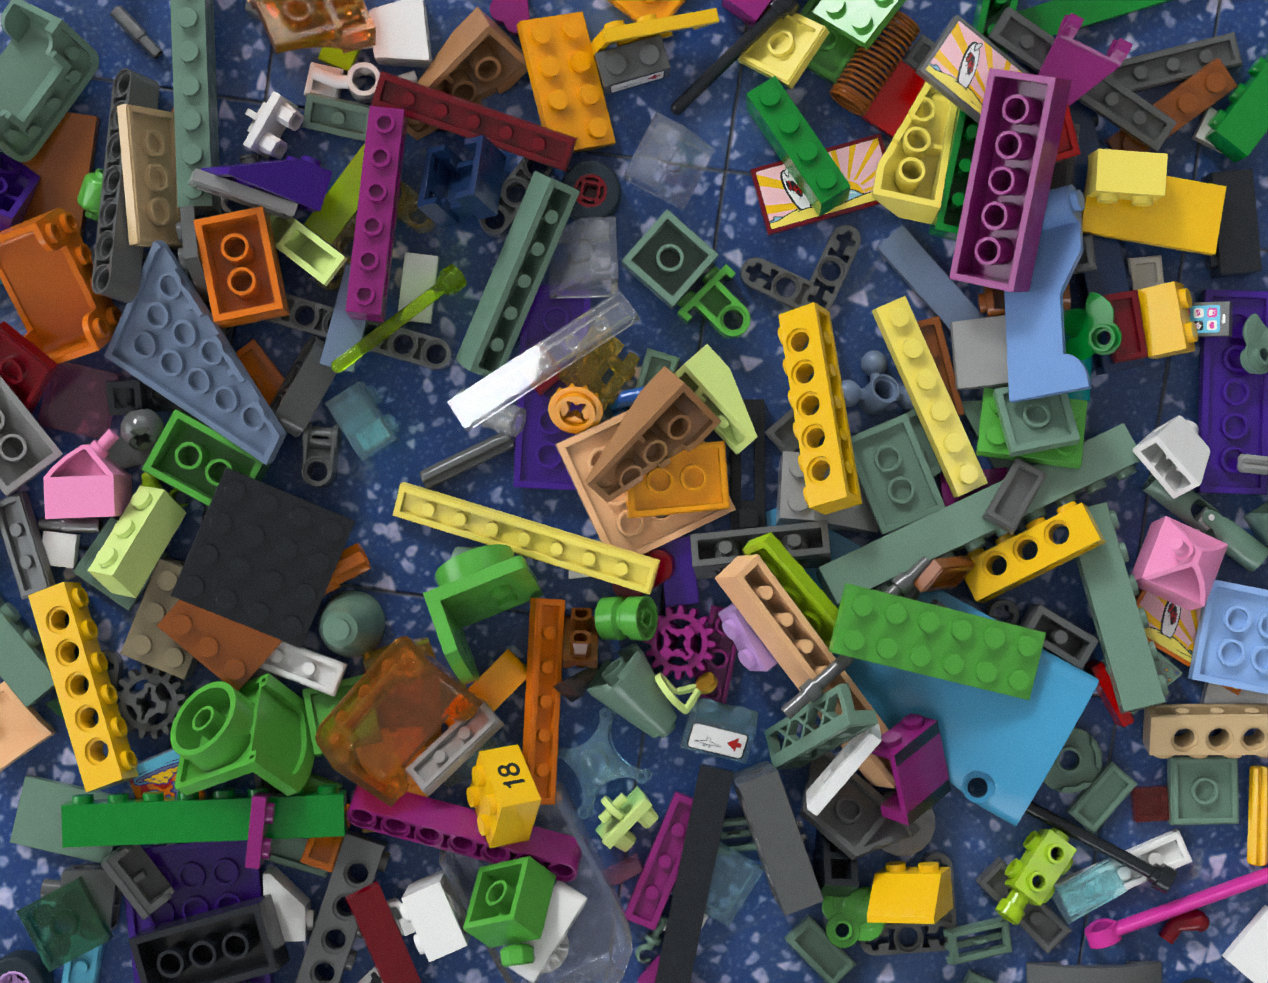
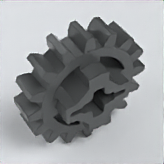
[117,665,190,739]

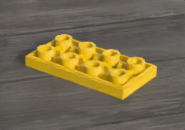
[1081,176,1227,256]

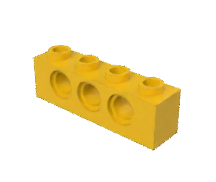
[964,501,1106,604]

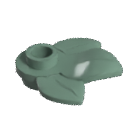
[1240,313,1268,375]

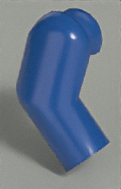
[609,386,645,417]

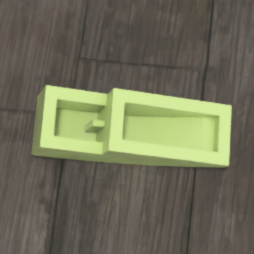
[270,215,347,287]

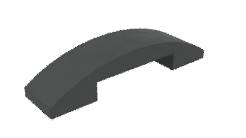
[1026,961,1162,983]

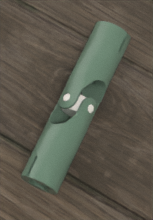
[1142,474,1268,572]

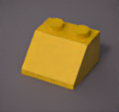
[867,861,954,924]

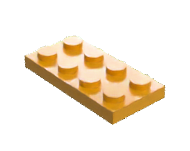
[516,11,616,153]

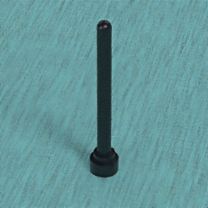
[671,0,801,115]
[1025,801,1177,894]

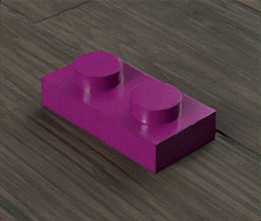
[245,792,276,869]

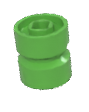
[594,596,658,641]

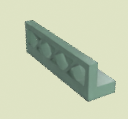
[764,684,878,770]

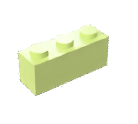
[88,486,186,598]

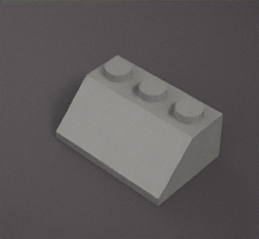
[0,376,63,497]

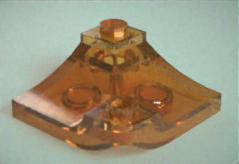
[249,0,376,54]

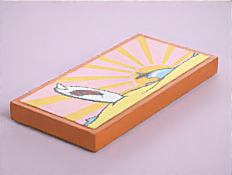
[1135,589,1242,695]

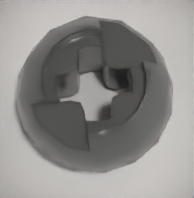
[120,409,165,451]

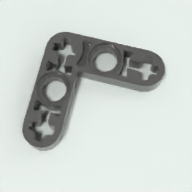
[740,225,861,311]
[859,850,957,956]

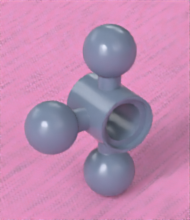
[842,350,914,416]

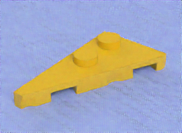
[591,8,719,58]

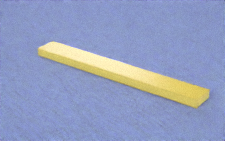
[392,482,661,595]

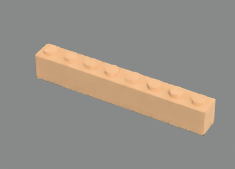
[715,554,896,788]

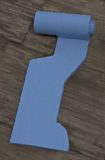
[1004,184,1092,403]

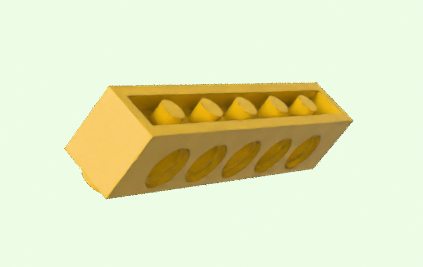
[778,302,862,515]
[28,582,139,792]

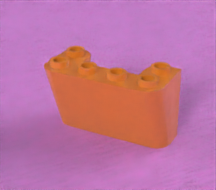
[0,207,122,364]

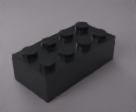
[128,894,290,983]

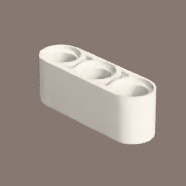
[508,881,588,983]

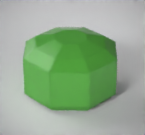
[500,943,535,967]

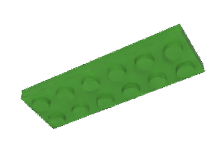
[828,583,1046,700]

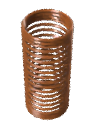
[829,10,921,116]

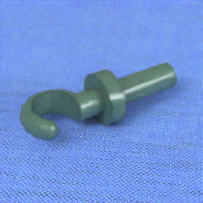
[635,916,668,964]

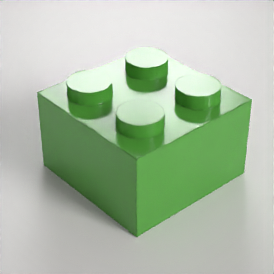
[463,856,556,948]

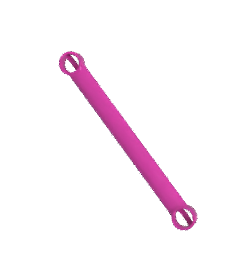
[1084,867,1268,949]

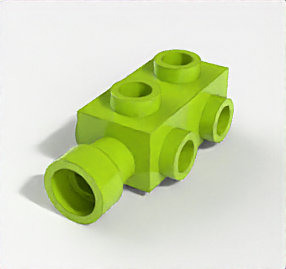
[994,827,1077,926]

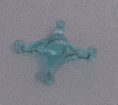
[558,707,652,819]

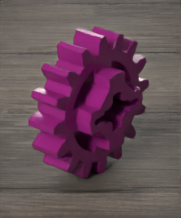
[643,605,719,679]

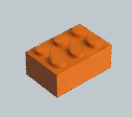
[193,206,290,329]

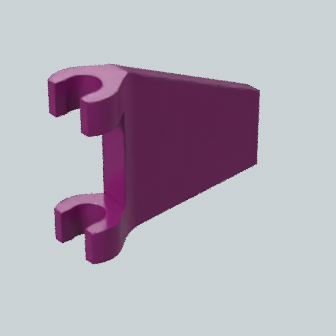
[1038,13,1133,106]

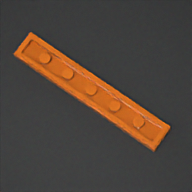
[522,598,566,805]

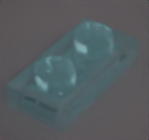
[1052,859,1127,924]

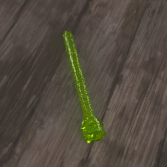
[331,264,467,373]

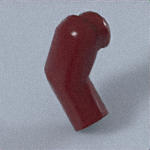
[1158,909,1210,945]

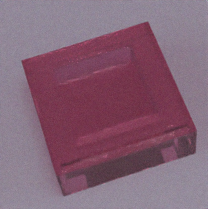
[607,853,643,886]

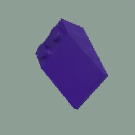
[201,156,332,211]

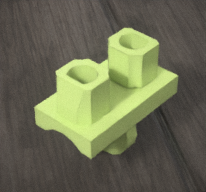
[595,786,658,852]

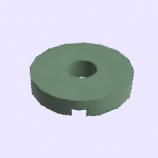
[1043,727,1102,793]

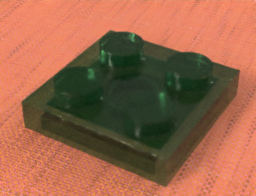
[16,876,114,972]

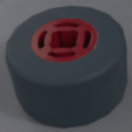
[562,161,621,225]

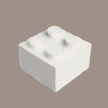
[400,868,471,962]

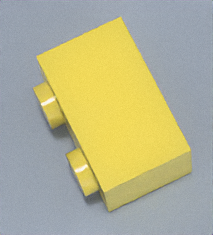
[1086,148,1168,206]

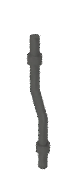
[781,556,931,719]

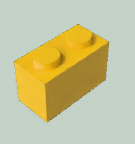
[1138,281,1198,359]

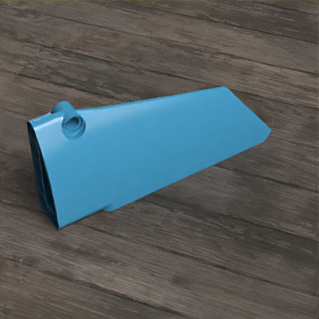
[765,508,1099,827]

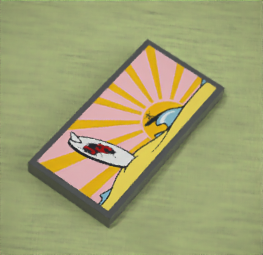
[915,15,1030,124]

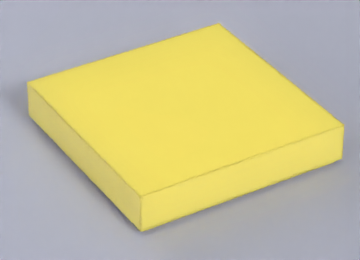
[737,6,830,90]

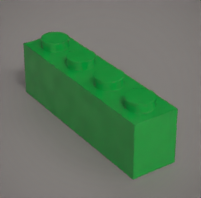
[1204,45,1268,163]
[746,76,850,217]

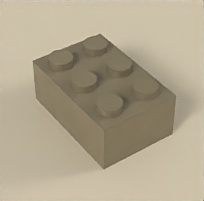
[120,557,199,679]

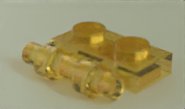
[558,324,640,413]

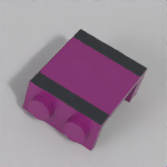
[871,713,951,826]

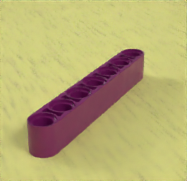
[347,782,583,882]

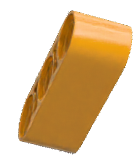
[440,648,527,727]

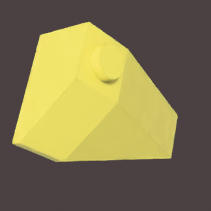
[872,82,957,224]

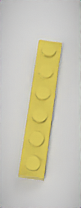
[872,296,988,498]

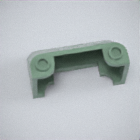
[0,0,100,162]

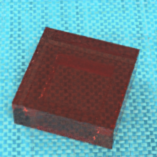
[1131,785,1169,823]

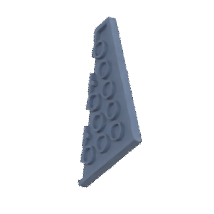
[104,240,287,465]

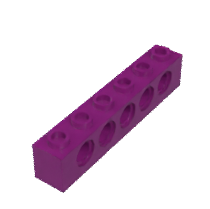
[345,106,408,323]

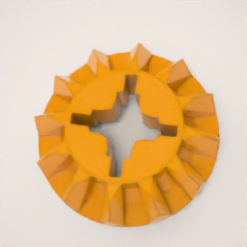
[548,383,603,434]

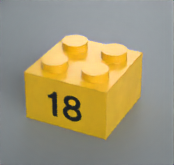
[466,744,541,848]

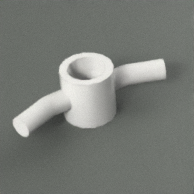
[311,62,418,103]

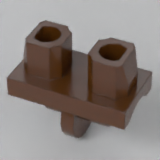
[563,607,598,668]

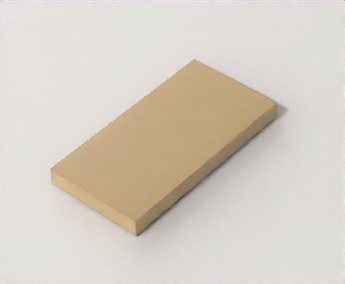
[117,104,183,250]

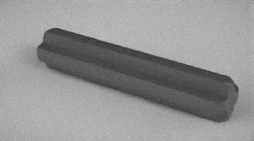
[420,430,515,489]

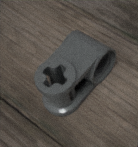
[301,422,342,488]

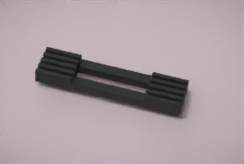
[730,399,765,530]

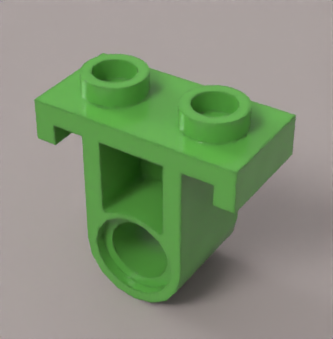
[677,264,751,339]

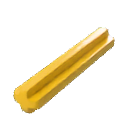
[1247,765,1268,866]

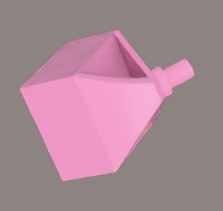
[43,429,133,519]
[1131,516,1228,611]

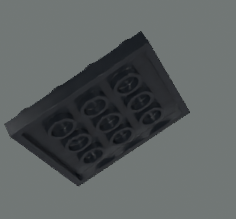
[171,467,356,648]

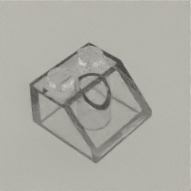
[624,112,715,210]
[549,217,618,299]

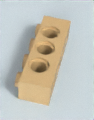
[1143,703,1268,759]

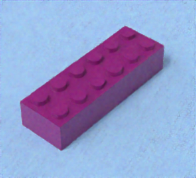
[949,68,1072,292]

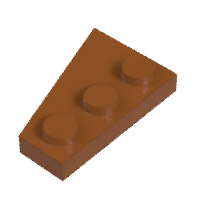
[156,599,282,691]

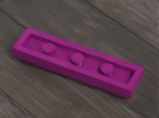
[623,790,693,931]

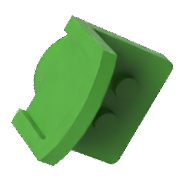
[423,544,543,685]
[170,673,315,796]

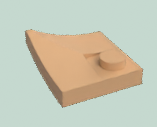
[0,681,57,772]

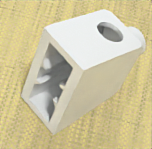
[352,0,432,68]
[1132,416,1210,499]

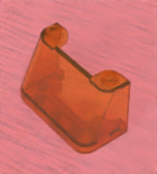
[315,636,484,807]

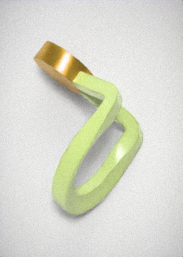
[654,672,718,714]

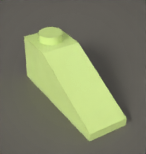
[674,344,758,455]

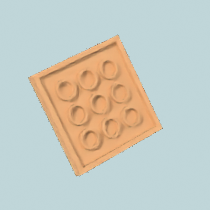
[555,410,736,555]

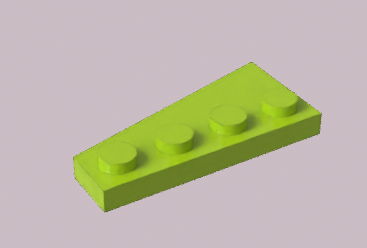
[743,532,838,649]

